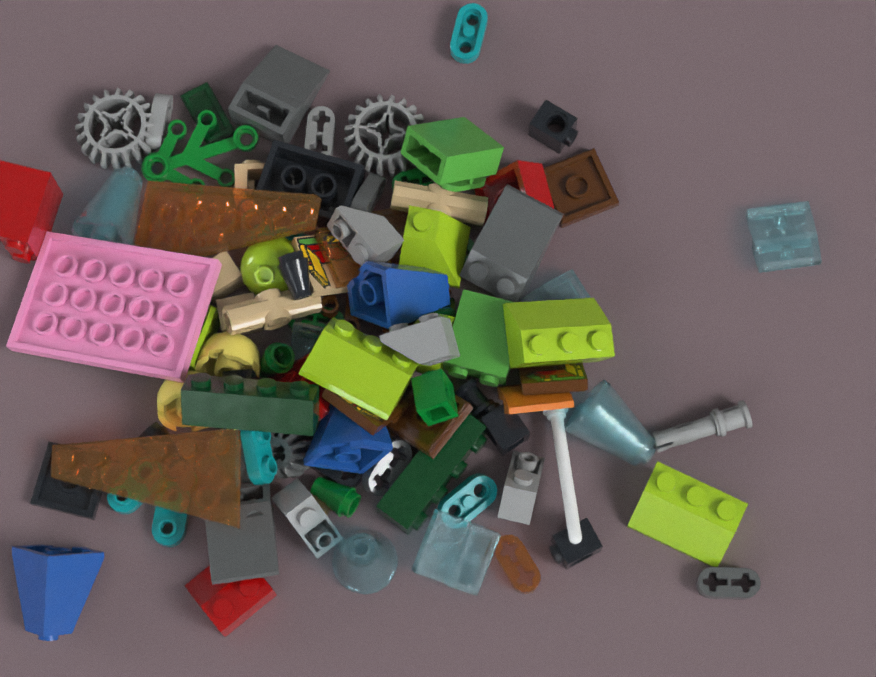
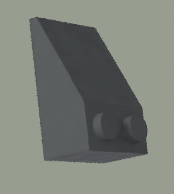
[460,184,564,302]

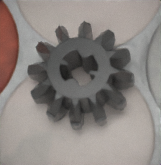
[270,432,312,479]

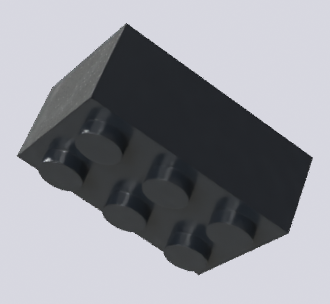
[254,140,365,230]

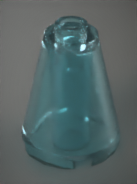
[71,167,143,245]
[565,379,656,466]
[332,529,398,595]

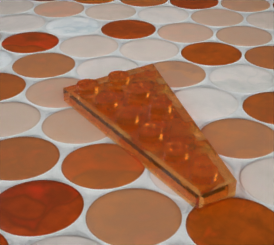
[134,181,321,257]
[51,429,241,529]

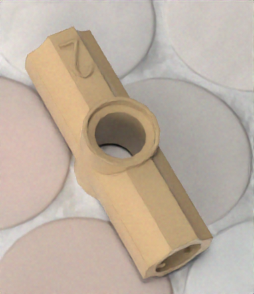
[390,180,488,226]
[221,288,322,335]

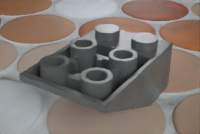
[228,45,330,144]
[203,483,279,585]

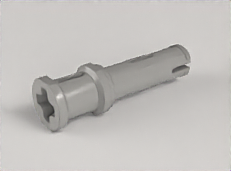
[652,400,753,453]

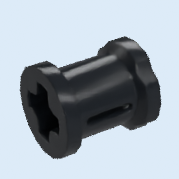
[455,378,495,420]

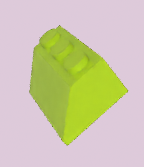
[503,298,615,368]
[299,317,419,421]
[627,461,748,567]

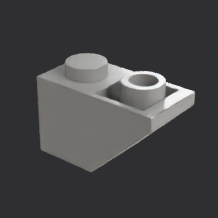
[327,206,404,266]
[379,313,460,366]
[497,451,545,525]
[271,478,343,559]

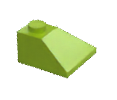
[399,205,471,288]

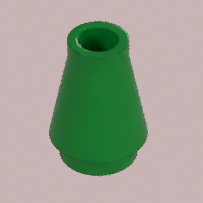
[259,342,295,378]
[310,477,361,518]

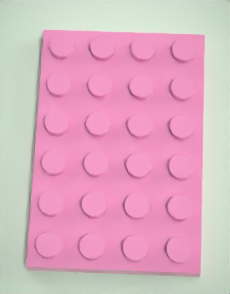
[6,231,222,383]

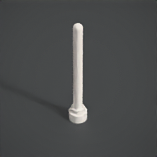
[543,408,582,544]

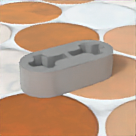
[145,93,173,151]
[304,106,336,156]

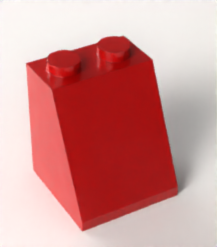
[0,160,63,264]

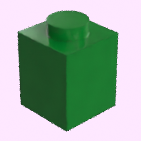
[411,368,459,426]

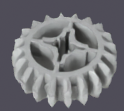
[75,87,155,171]
[344,94,424,177]

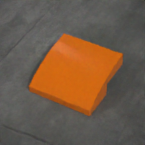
[497,384,574,414]

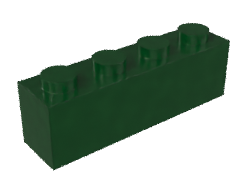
[181,373,319,436]
[376,414,488,535]

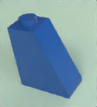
[347,261,450,329]
[304,404,393,474]
[12,544,104,641]

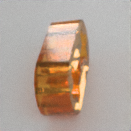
[494,535,541,594]

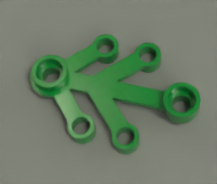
[141,110,259,198]

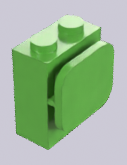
[400,117,504,192]
[443,289,514,387]

